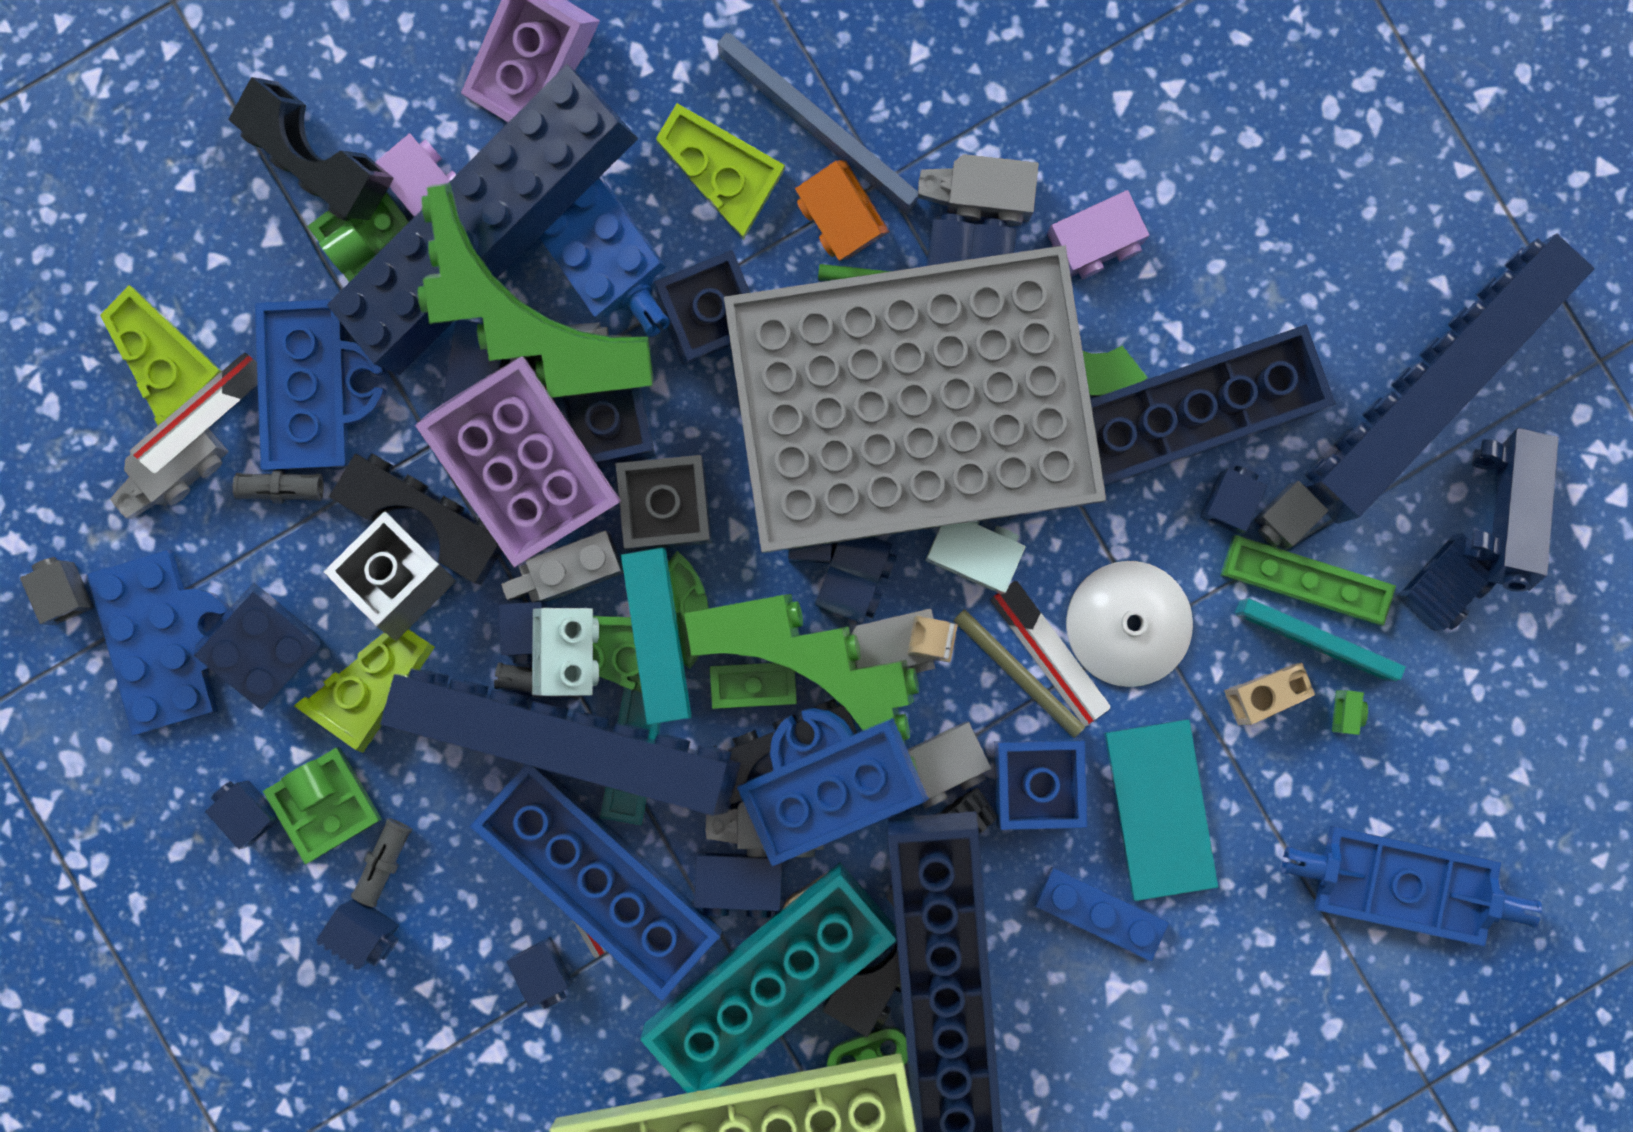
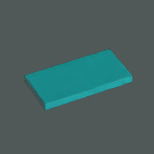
[1104,719,1218,901]

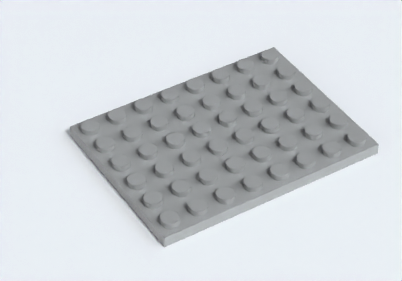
[724,245,1106,553]

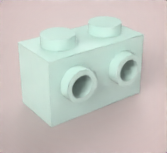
[925,521,1026,595]
[532,608,599,696]

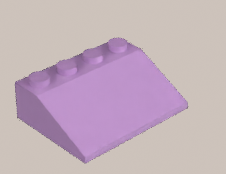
[415,356,621,567]

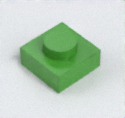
[1332,690,1368,735]

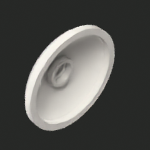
[1066,561,1193,687]

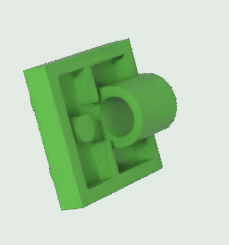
[307,192,409,282]
[263,747,382,864]

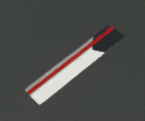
[130,353,258,473]
[991,581,1110,726]

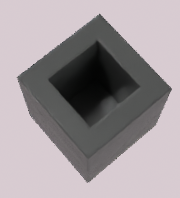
[1254,481,1329,549]
[20,557,94,625]

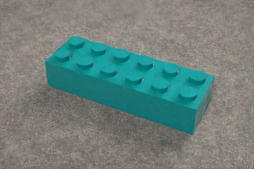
[640,862,897,1093]

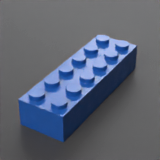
[470,764,722,1001]

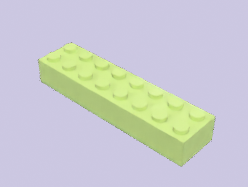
[550,1053,916,1132]

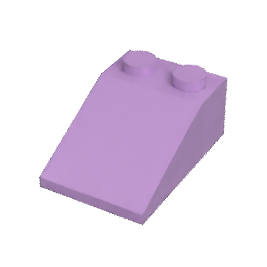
[461,0,600,122]

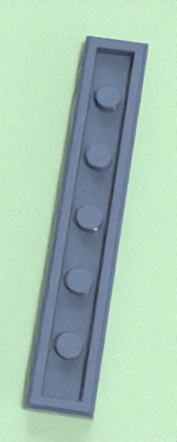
[717,32,919,215]

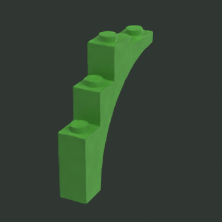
[418,183,654,397]
[684,594,919,771]

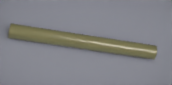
[953,609,1085,738]

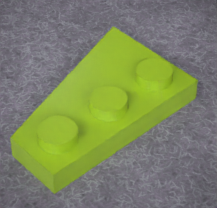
[656,103,785,240]
[100,285,222,426]
[294,629,435,753]

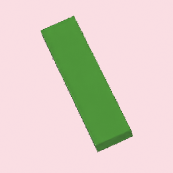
[1220,535,1396,626]

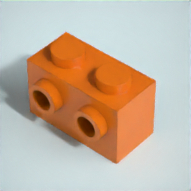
[795,160,890,261]

